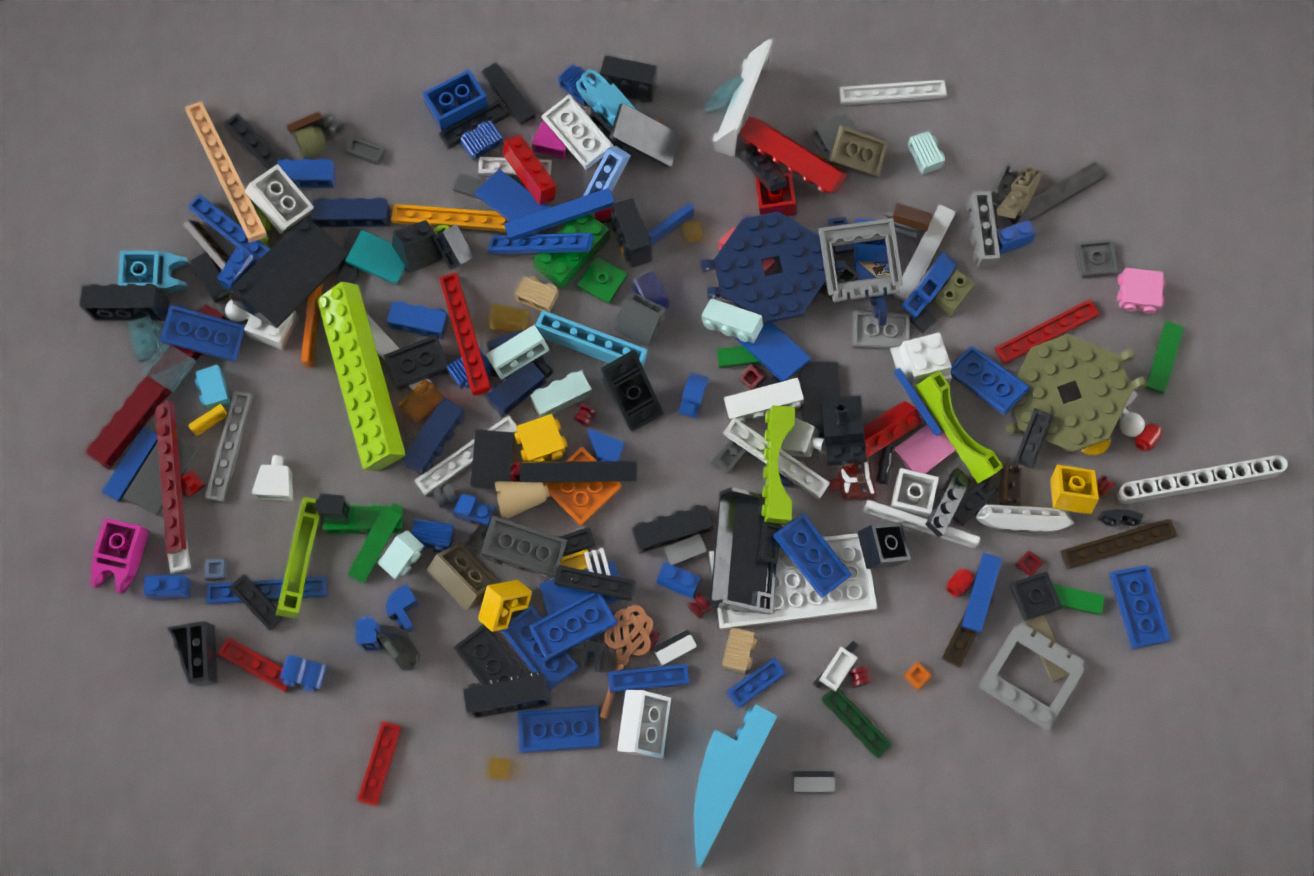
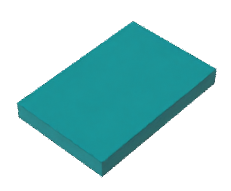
[345,230,406,286]

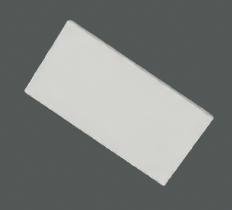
[541,94,614,170]

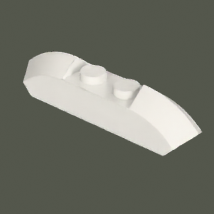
[976,504,1075,533]

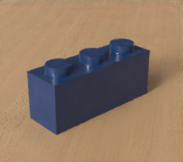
[486,361,546,418]

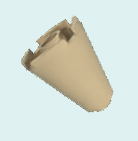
[495,481,550,520]

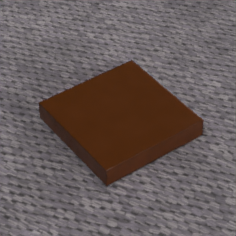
[285,111,323,132]
[892,203,932,231]

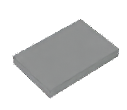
[852,311,910,350]

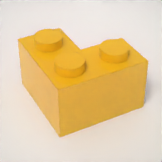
[478,579,532,632]

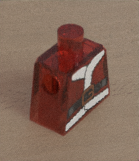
[829,460,876,500]

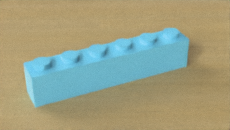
[535,310,647,367]

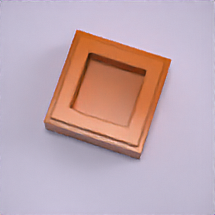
[903,661,932,690]

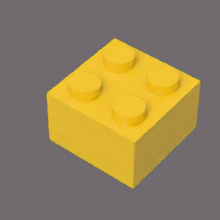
[1050,464,1099,514]

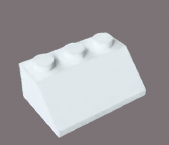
[617,690,671,759]

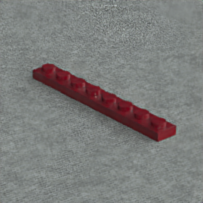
[155,401,187,554]

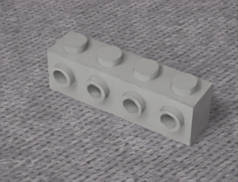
[966,191,1000,268]

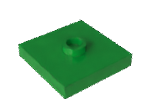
[577,256,628,305]

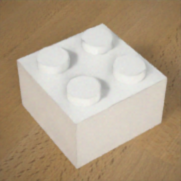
[890,468,939,519]

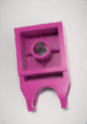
[91,518,150,594]

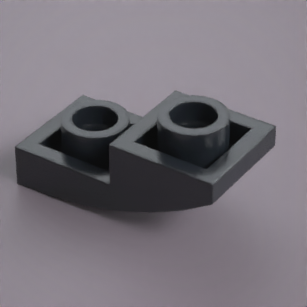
[1097,509,1144,527]

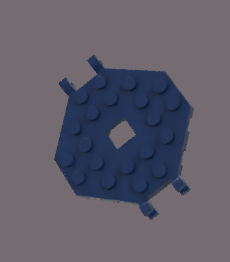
[701,212,844,324]

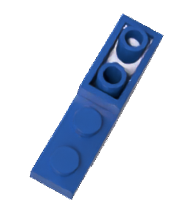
[901,252,957,318]

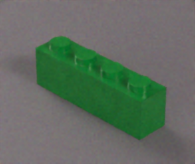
[322,503,405,534]

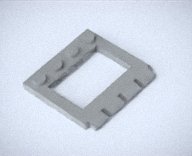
[818,218,903,302]
[977,622,1085,731]

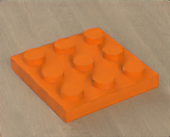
[543,447,622,527]

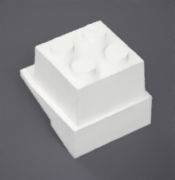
[890,332,952,390]

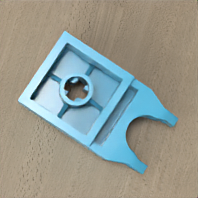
[576,69,636,129]
[118,251,189,294]

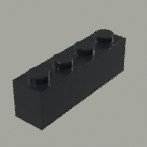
[632,504,713,554]

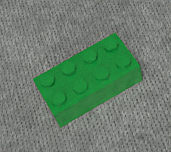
[533,214,610,290]

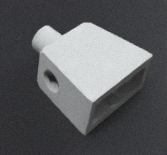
[780,418,826,457]
[252,455,293,502]

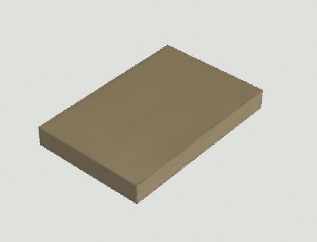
[829,126,889,177]

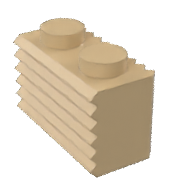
[515,276,559,313]
[721,627,757,674]

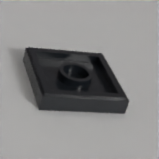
[1009,571,1062,621]

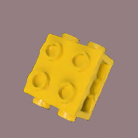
[514,414,568,462]

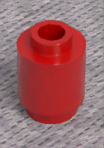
[1134,423,1162,451]
[945,568,974,598]

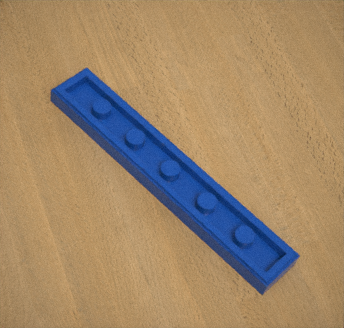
[504,188,615,241]
[187,194,270,263]
[487,233,594,254]
[206,576,327,605]

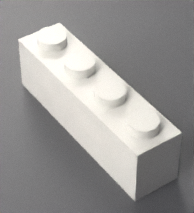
[724,378,804,423]

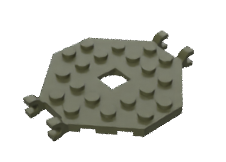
[1005,334,1146,453]

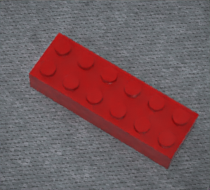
[739,116,848,194]

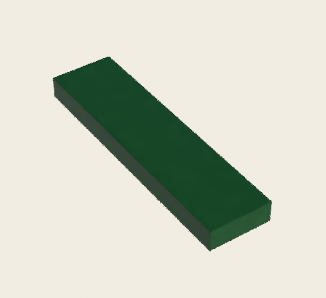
[821,688,892,759]

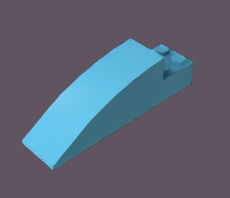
[693,704,777,869]

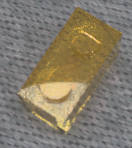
[488,303,531,333]

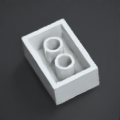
[245,164,314,235]

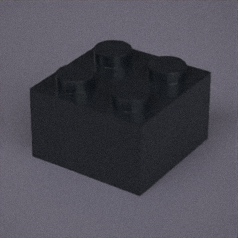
[857,522,911,569]

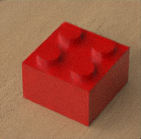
[755,173,797,216]

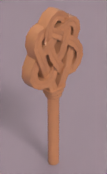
[599,605,654,720]

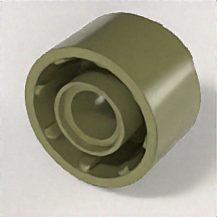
[294,125,327,159]

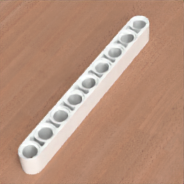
[1116,455,1288,504]

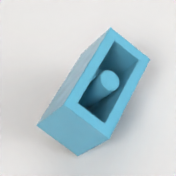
[194,365,231,411]

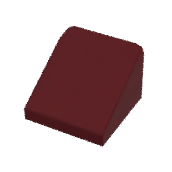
[739,364,768,390]

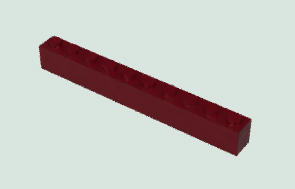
[84,304,226,471]

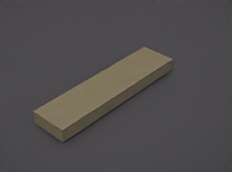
[1018,608,1070,682]

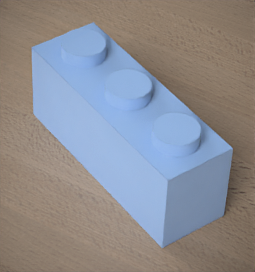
[583,146,631,196]

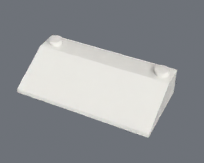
[712,39,773,157]

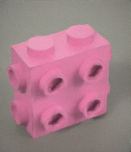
[1117,268,1165,314]

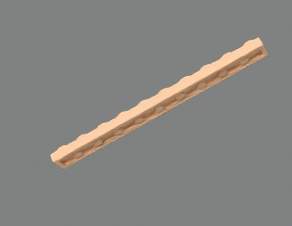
[185,101,267,243]

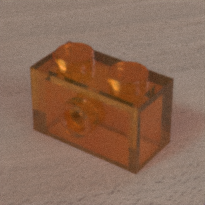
[397,380,444,423]

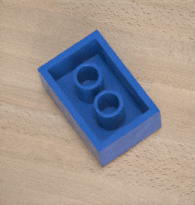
[422,69,488,131]

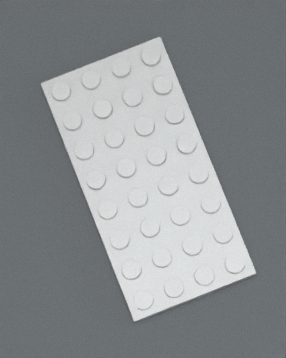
[709,533,877,630]

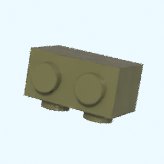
[933,270,975,317]

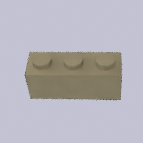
[426,542,500,611]

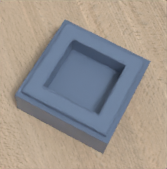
[205,558,227,580]

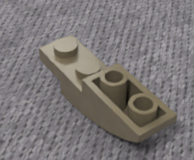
[997,167,1042,219]

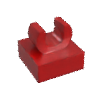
[181,470,205,498]

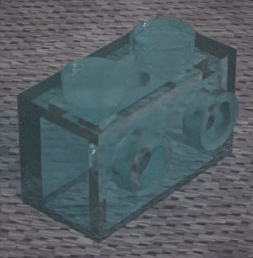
[127,316,163,363]

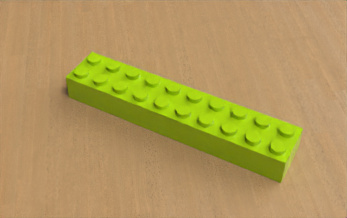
[317,282,406,471]

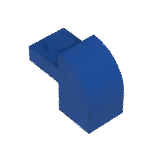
[679,372,709,419]
[453,494,496,526]
[386,584,419,633]

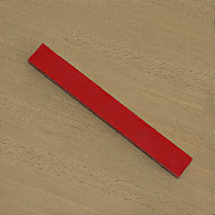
[439,272,492,396]

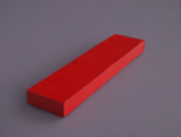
[217,637,290,693]
[357,721,402,806]

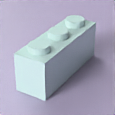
[701,298,763,343]
[486,325,550,380]
[530,370,592,418]

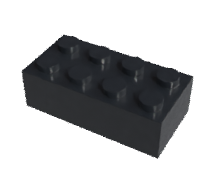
[79,284,170,321]
[463,672,552,719]

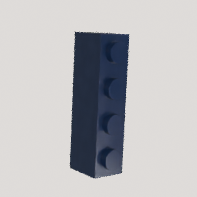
[312,197,390,227]
[401,397,465,475]

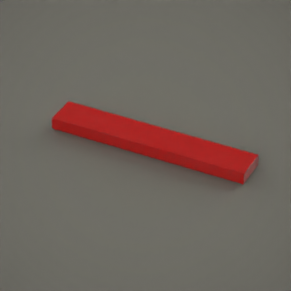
[994,299,1100,365]

